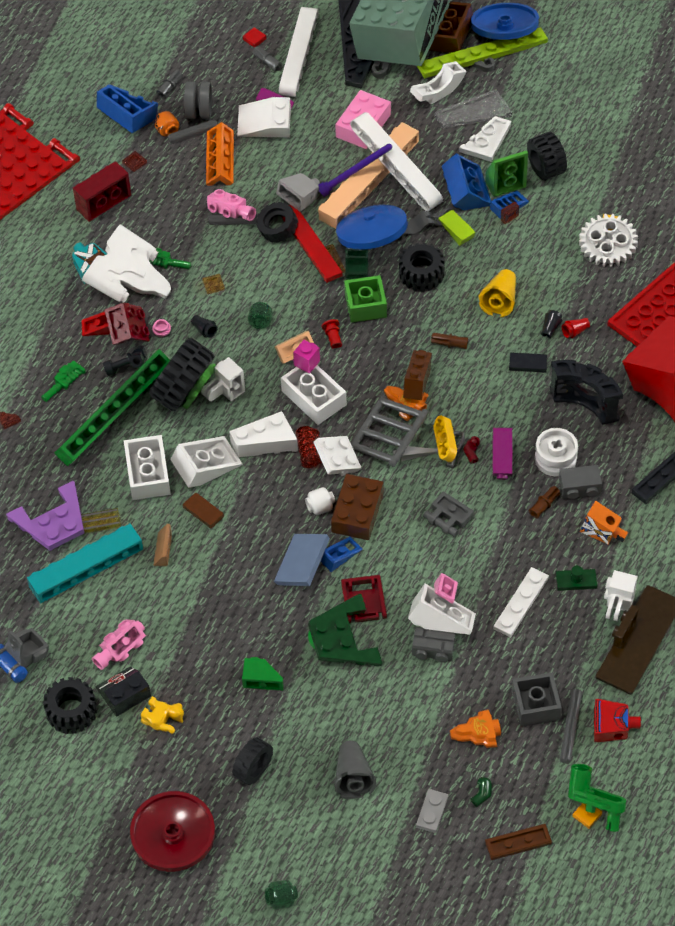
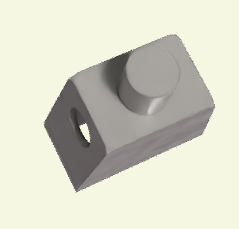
[276,173,320,212]

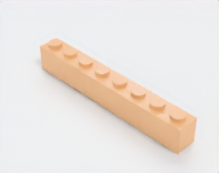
[318,122,419,229]

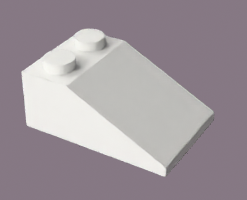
[237,97,291,137]
[170,436,243,488]
[408,583,476,635]

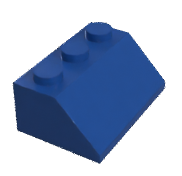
[442,153,491,210]

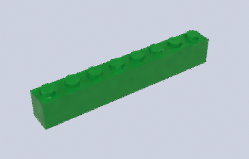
[54,349,170,466]

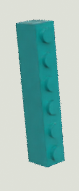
[27,523,143,604]

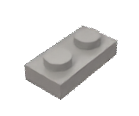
[416,789,449,833]

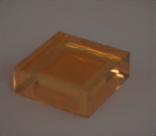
[202,274,225,294]

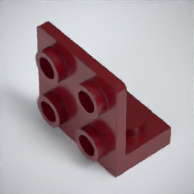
[105,303,149,345]

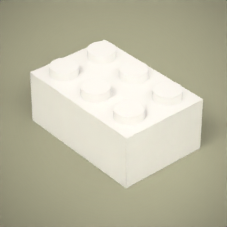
[281,365,347,425]
[124,435,171,500]

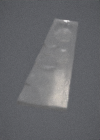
[435,89,512,128]

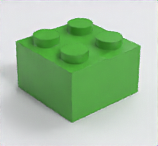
[344,275,387,322]

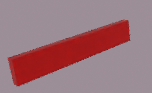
[281,205,343,283]

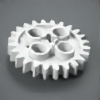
[579,214,638,267]

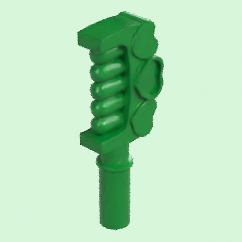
[149,248,191,269]
[41,361,86,402]

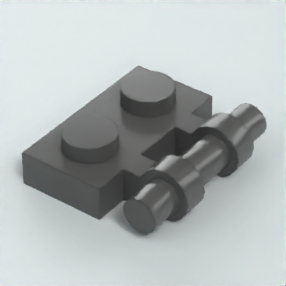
[423,491,474,537]

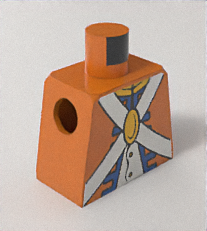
[580,501,628,545]

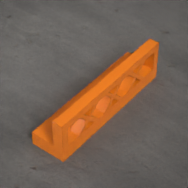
[206,122,234,186]

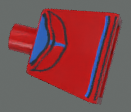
[594,699,641,742]

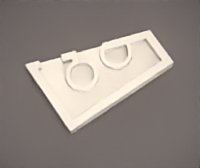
[459,116,511,162]

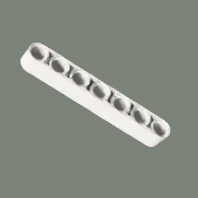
[279,7,319,97]
[350,112,443,211]

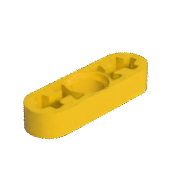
[433,415,457,462]

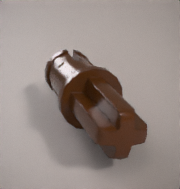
[431,333,468,349]
[528,486,561,519]

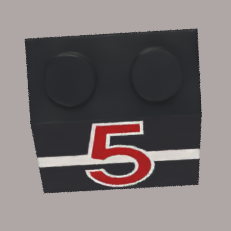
[95,667,151,717]

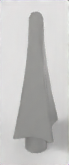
[393,446,438,462]

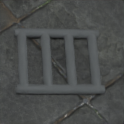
[351,395,429,467]

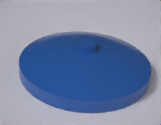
[471,3,539,40]
[336,205,408,249]

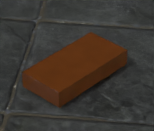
[183,493,224,529]

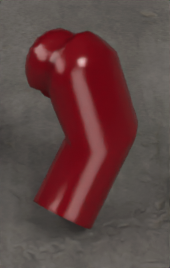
[463,436,480,464]

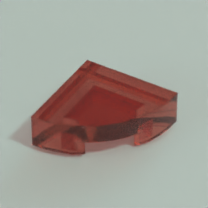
[0,412,21,430]

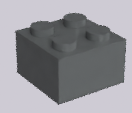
[512,672,562,726]

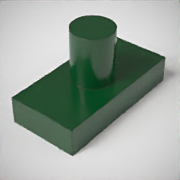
[556,565,597,591]

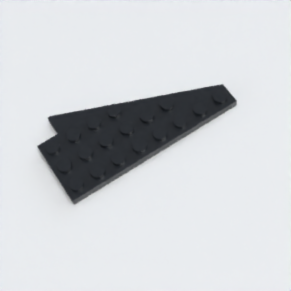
[338,0,375,89]

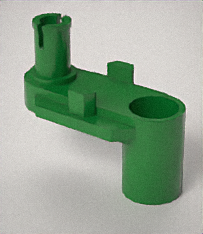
[568,764,627,832]

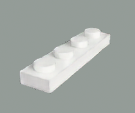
[493,567,549,638]

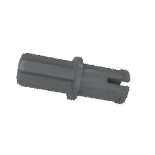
[253,46,282,72]
[156,70,183,99]

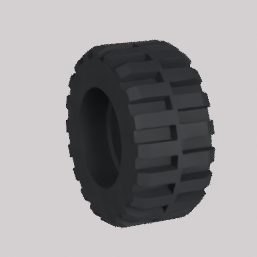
[149,338,215,411]

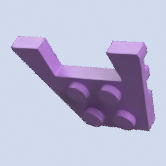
[6,481,84,551]

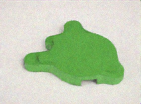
[183,364,216,409]

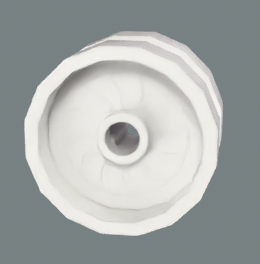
[535,428,578,477]

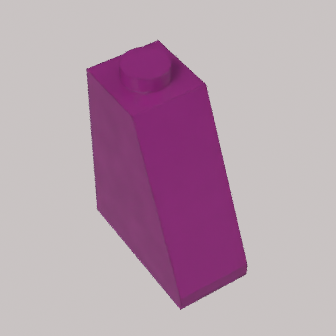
[492,428,512,480]

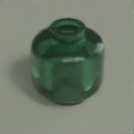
[248,302,273,329]
[265,880,298,910]

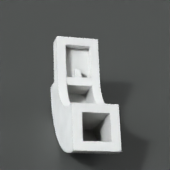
[410,61,467,104]

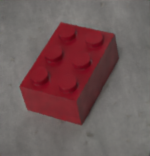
[73,161,131,222]

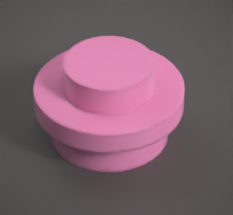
[152,319,171,337]

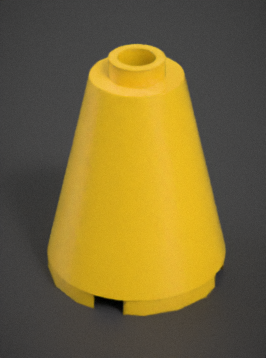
[479,269,516,317]

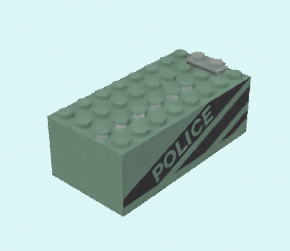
[349,0,452,66]

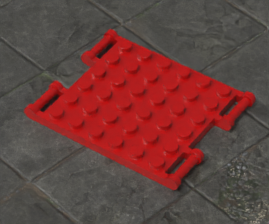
[0,103,80,220]

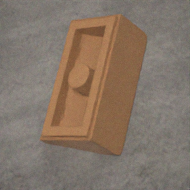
[153,524,172,566]

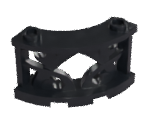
[550,360,623,425]

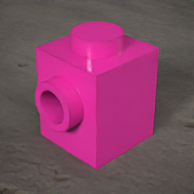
[293,340,320,374]

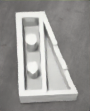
[229,411,298,457]

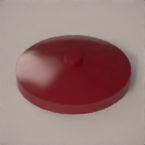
[130,791,215,872]

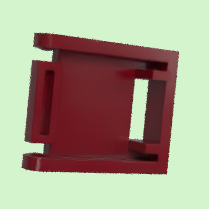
[341,575,387,623]

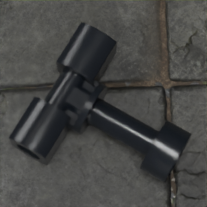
[103,346,147,376]

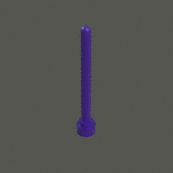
[318,144,392,197]

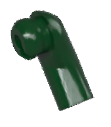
[470,777,492,807]

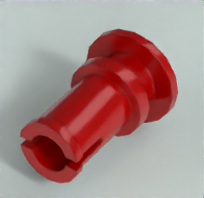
[322,319,342,349]

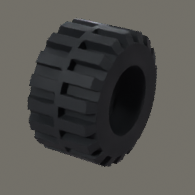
[527,132,567,181]
[399,243,445,292]
[43,677,97,734]

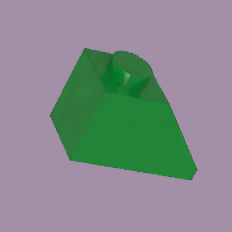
[242,657,284,691]

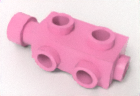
[207,189,256,221]
[92,619,146,670]

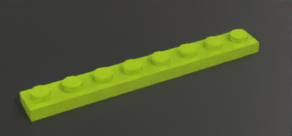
[417,27,548,79]

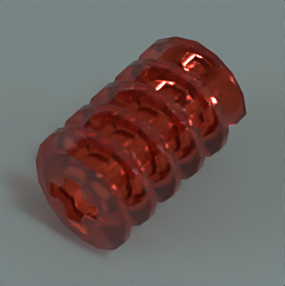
[295,426,322,468]

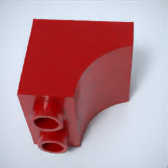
[622,316,675,422]

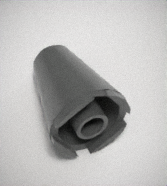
[334,740,376,799]

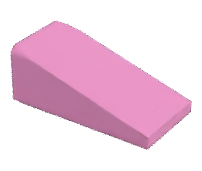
[434,573,458,604]

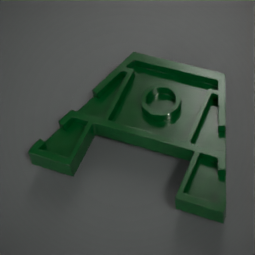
[308,594,383,666]

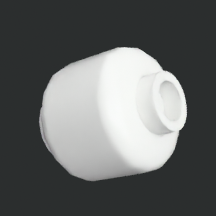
[305,487,335,515]

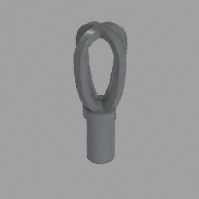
[446,431,465,468]

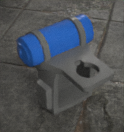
[0,628,49,683]

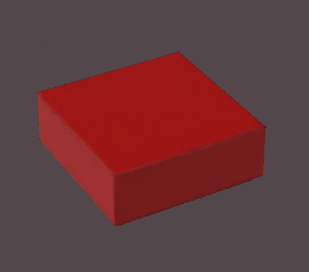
[243,27,267,48]

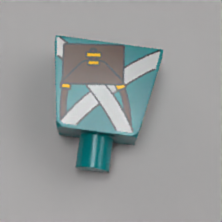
[72,242,107,284]

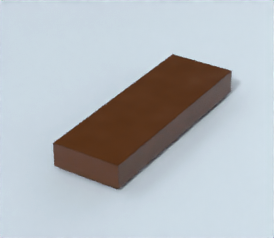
[485,824,552,860]

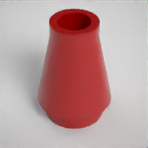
[561,318,590,338]

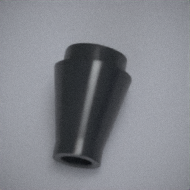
[541,310,562,338]
[191,315,218,338]

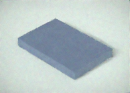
[274,534,330,586]

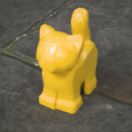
[141,696,184,734]

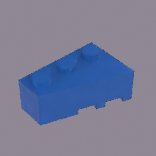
[97,84,158,133]

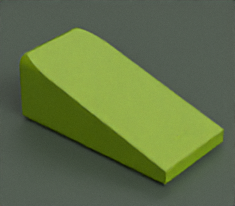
[438,210,476,246]

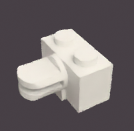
[201,357,245,402]
[604,570,638,621]

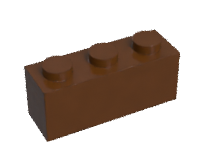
[403,350,432,400]

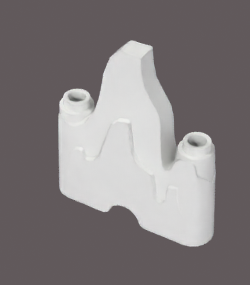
[82,224,171,303]

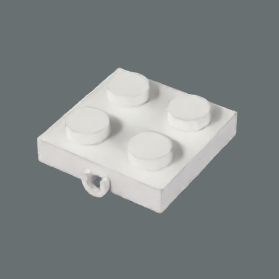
[314,436,361,476]

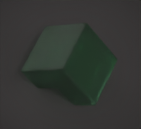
[345,249,368,280]

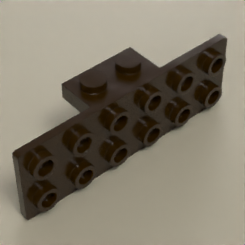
[596,585,675,695]

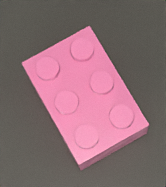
[335,90,391,149]

